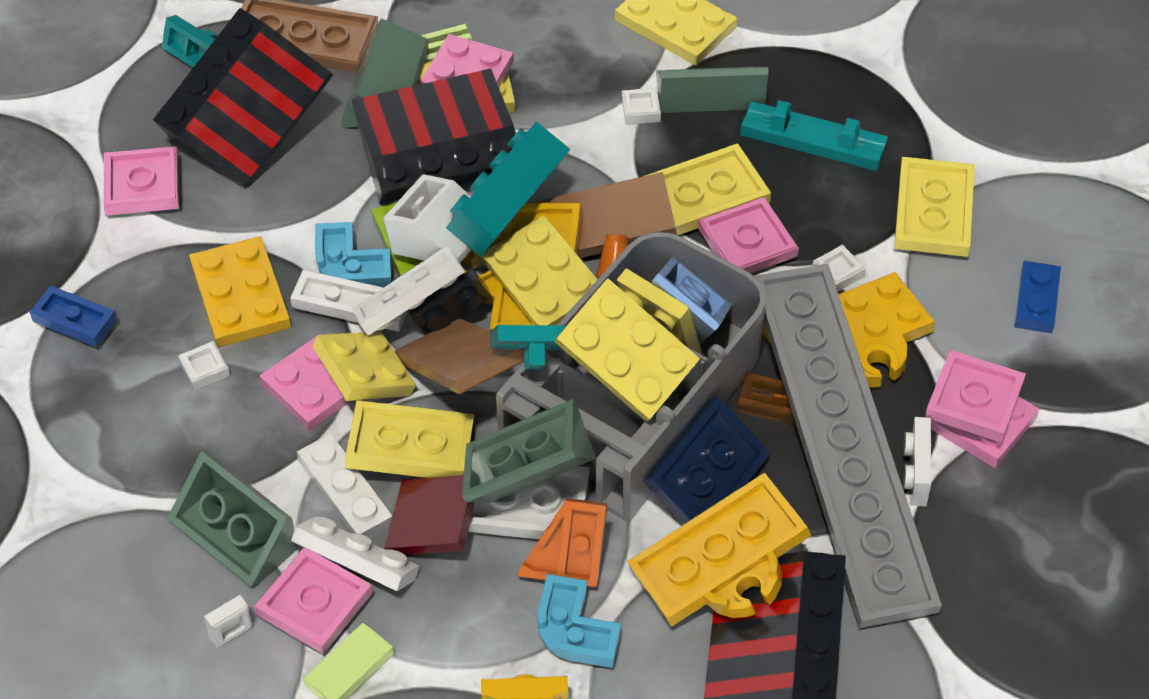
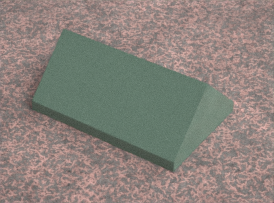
[341,18,429,128]
[656,66,768,113]
[462,399,596,503]
[167,450,298,587]

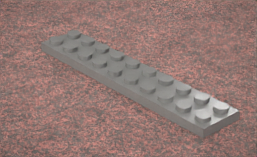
[754,264,942,628]

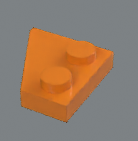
[518,498,608,587]

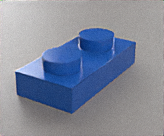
[1014,260,1061,334]
[30,285,117,347]

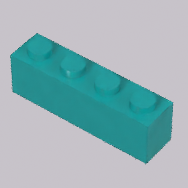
[446,121,571,257]

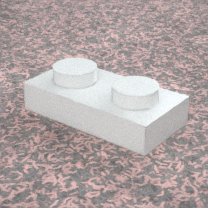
[903,417,931,506]

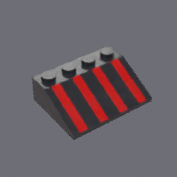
[153,8,333,188]
[352,68,516,204]
[704,551,846,699]

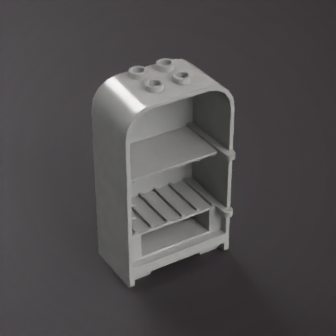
[496,232,766,522]

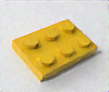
[189,236,291,348]

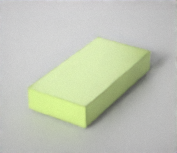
[303,623,394,699]

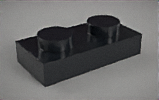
[408,269,493,335]

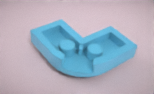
[315,222,392,287]
[538,574,621,668]

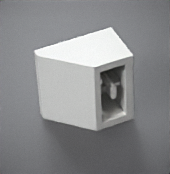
[383,174,471,263]

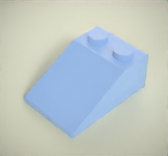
[651,256,732,345]

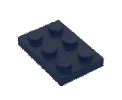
[643,396,771,524]

